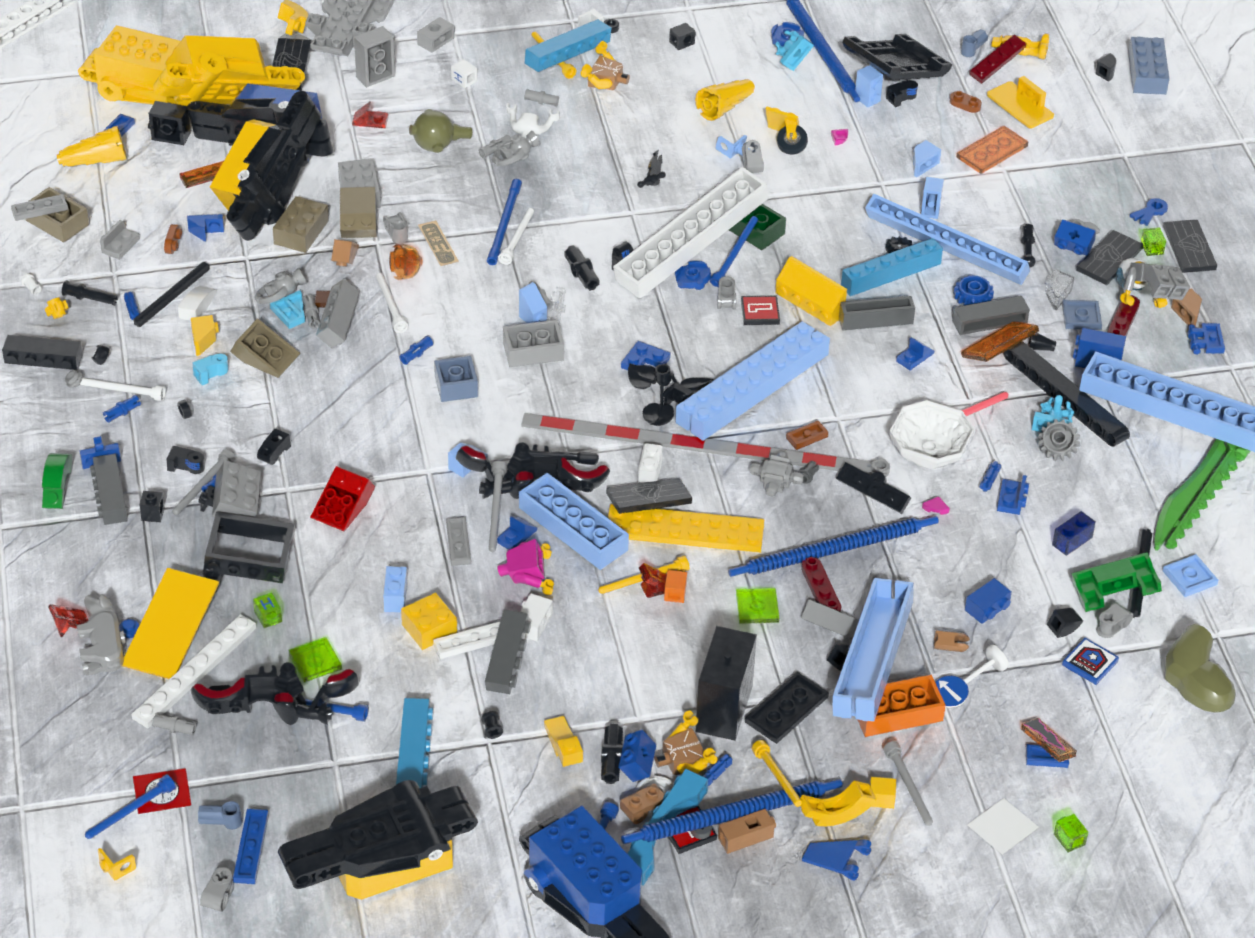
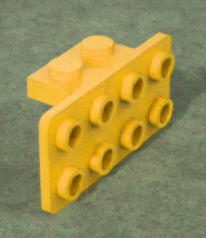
[987,76,1054,129]

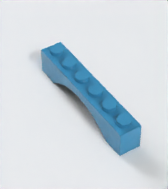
[627,769,708,886]

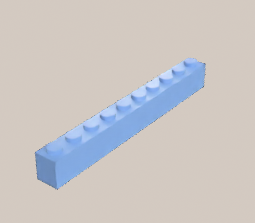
[865,194,1030,285]

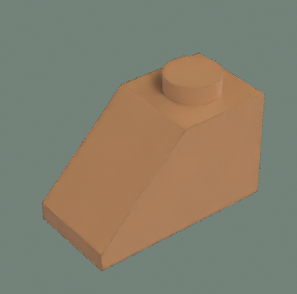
[331,239,359,267]
[1171,288,1202,327]

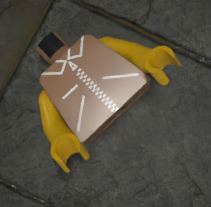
[581,41,630,90]
[654,710,717,775]

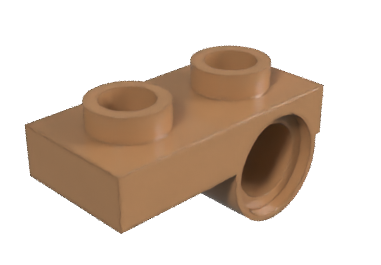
[620,783,665,824]

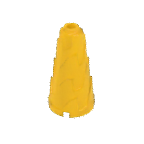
[695,79,755,121]
[56,126,127,167]

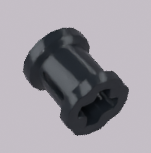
[481,711,503,739]

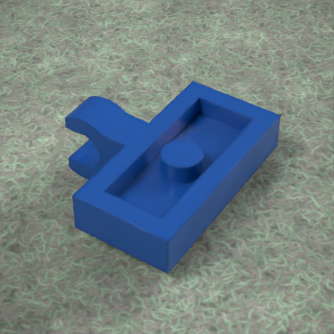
[79,436,121,469]

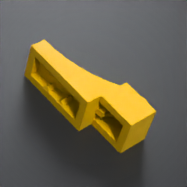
[544,716,583,767]

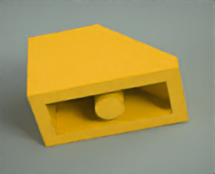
[190,315,219,356]

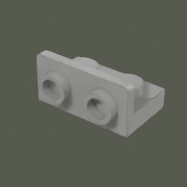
[100,220,140,260]

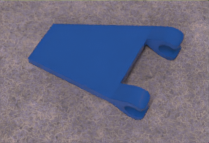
[802,839,871,881]

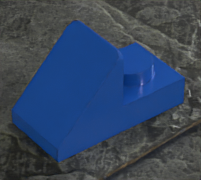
[187,214,224,241]
[896,337,935,371]
[497,516,537,550]

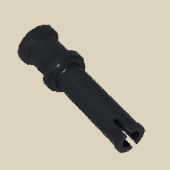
[61,280,118,306]

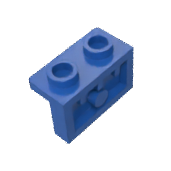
[997,475,1029,515]

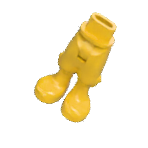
[991,33,1049,59]

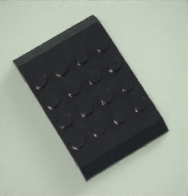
[842,34,953,81]

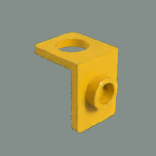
[98,848,136,881]

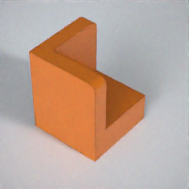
[664,570,687,603]

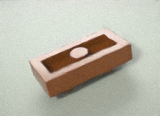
[786,421,829,450]

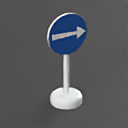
[935,645,1009,708]

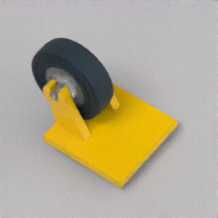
[765,107,808,155]

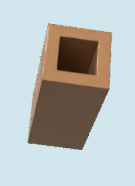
[718,809,776,854]

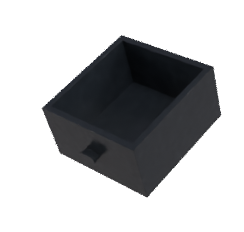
[695,626,757,741]

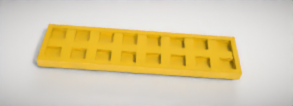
[608,504,765,553]

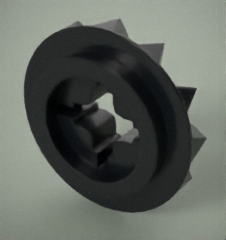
[885,236,913,253]

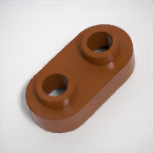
[950,91,982,113]
[164,224,182,254]

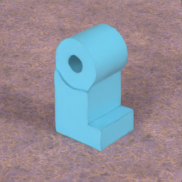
[192,353,228,385]

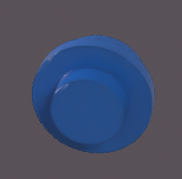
[120,619,139,638]

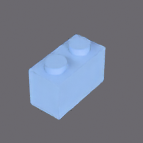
[855,65,883,107]
[921,177,944,219]
[383,566,407,613]

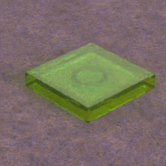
[736,588,779,624]
[288,637,342,683]

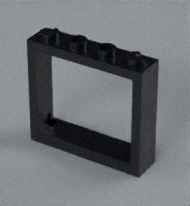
[203,512,294,584]

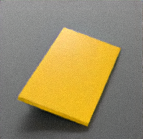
[122,568,219,679]

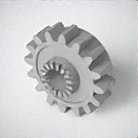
[1039,419,1080,461]

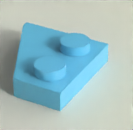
[270,290,305,329]

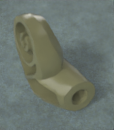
[1165,624,1236,713]

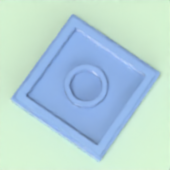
[1163,554,1219,597]

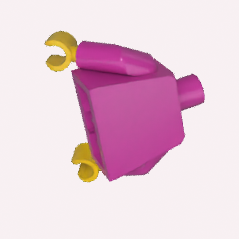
[497,539,554,595]

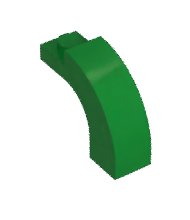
[42,453,73,509]

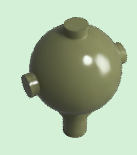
[409,109,472,153]

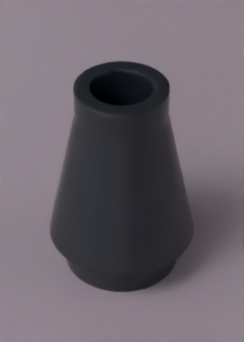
[1028,333,1056,352]

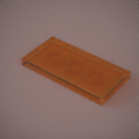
[956,126,1029,174]
[961,321,1039,362]

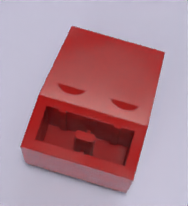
[310,466,375,532]

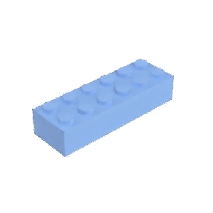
[519,473,629,570]

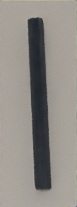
[133,261,210,327]
[1129,529,1152,618]

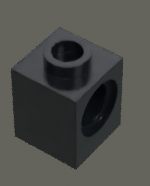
[669,23,696,50]
[139,491,165,522]

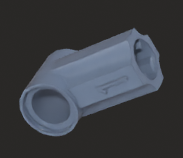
[961,29,988,57]
[198,801,243,830]

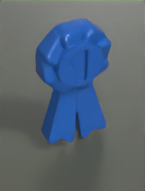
[1130,198,1168,226]

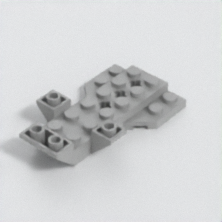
[305,0,394,57]

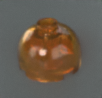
[389,244,422,280]

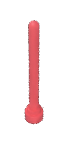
[961,392,1009,416]

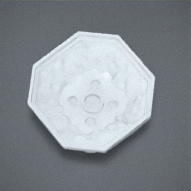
[889,400,974,469]

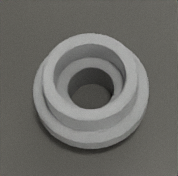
[65,370,82,388]

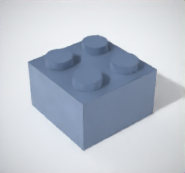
[434,356,478,402]

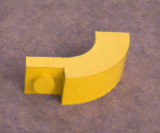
[277,0,308,35]

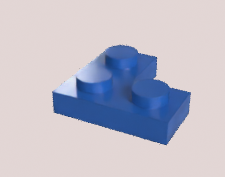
[621,341,671,370]

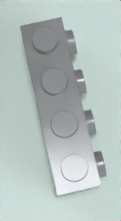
[316,279,359,348]

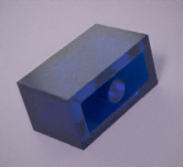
[1052,511,1096,556]

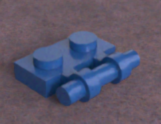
[1187,323,1225,355]

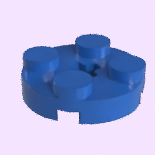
[771,22,804,47]
[675,261,711,290]

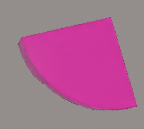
[831,129,848,145]
[922,496,950,515]

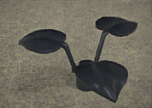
[628,364,714,426]

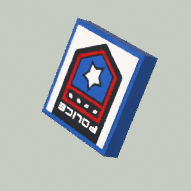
[1062,638,1119,685]

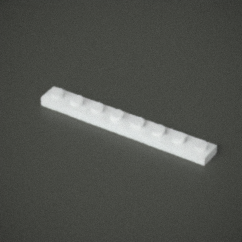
[132,614,257,729]

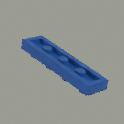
[233,809,269,884]

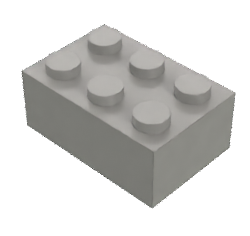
[354,26,395,88]
[338,159,381,208]
[503,320,564,367]
[212,460,261,518]

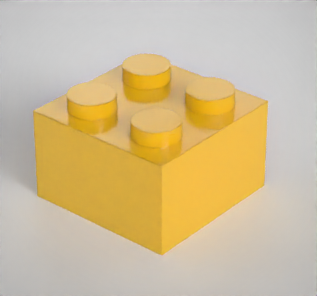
[401,592,457,650]

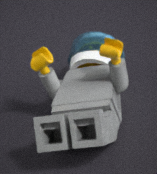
[1117,258,1190,308]

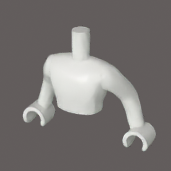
[506,103,560,138]

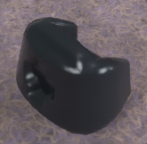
[91,345,110,365]

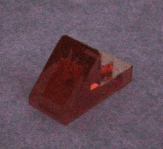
[352,101,388,129]
[639,563,667,598]
[48,604,89,638]

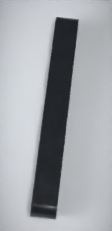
[1003,340,1130,447]

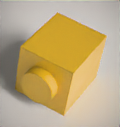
[870,777,896,809]

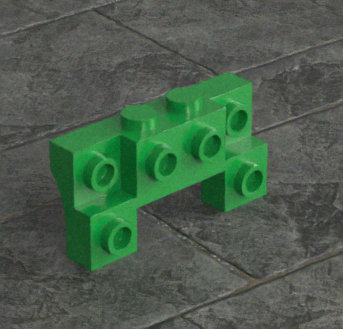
[1071,552,1162,612]

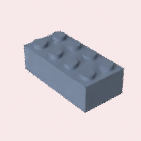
[1128,36,1169,95]

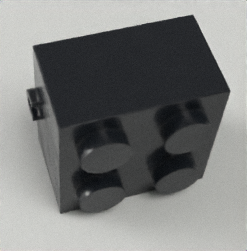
[148,101,191,146]

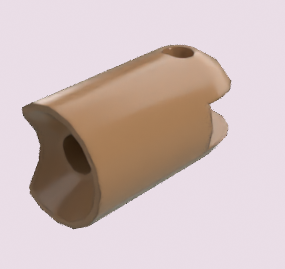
[934,630,970,652]

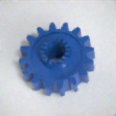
[954,275,994,306]

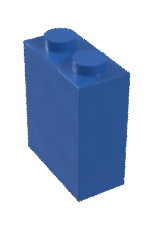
[1073,328,1126,369]

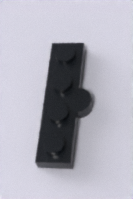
[836,462,911,514]

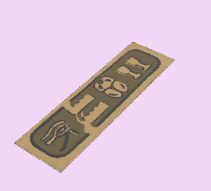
[418,220,459,266]

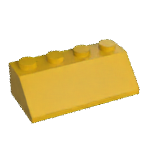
[775,256,847,327]

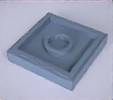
[1062,300,1102,330]

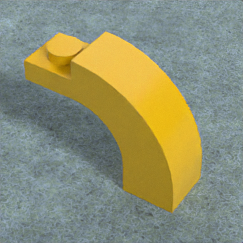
[800,780,877,827]

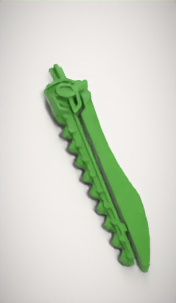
[1154,439,1251,550]

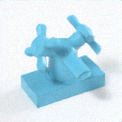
[775,31,814,71]
[1032,395,1074,433]

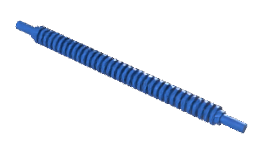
[786,0,860,102]
[728,516,939,577]
[621,779,843,844]

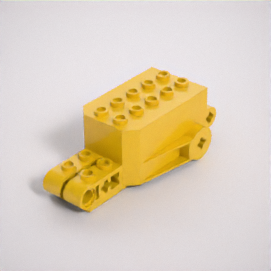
[78,25,181,104]
[153,35,305,106]

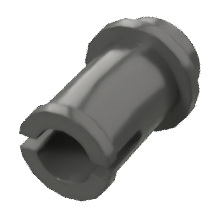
[799,461,819,484]

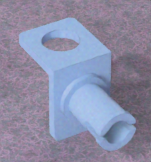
[715,135,753,159]

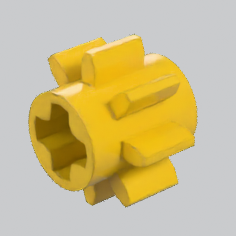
[45,297,69,319]

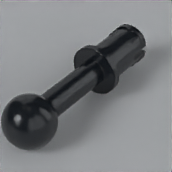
[1021,224,1036,268]

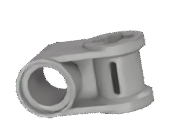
[742,140,764,173]
[383,212,408,244]
[717,276,736,309]
[1097,603,1133,638]
[200,867,234,912]

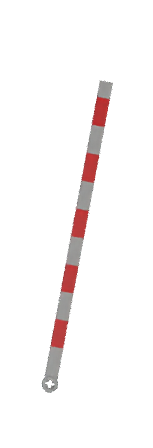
[521,413,890,477]

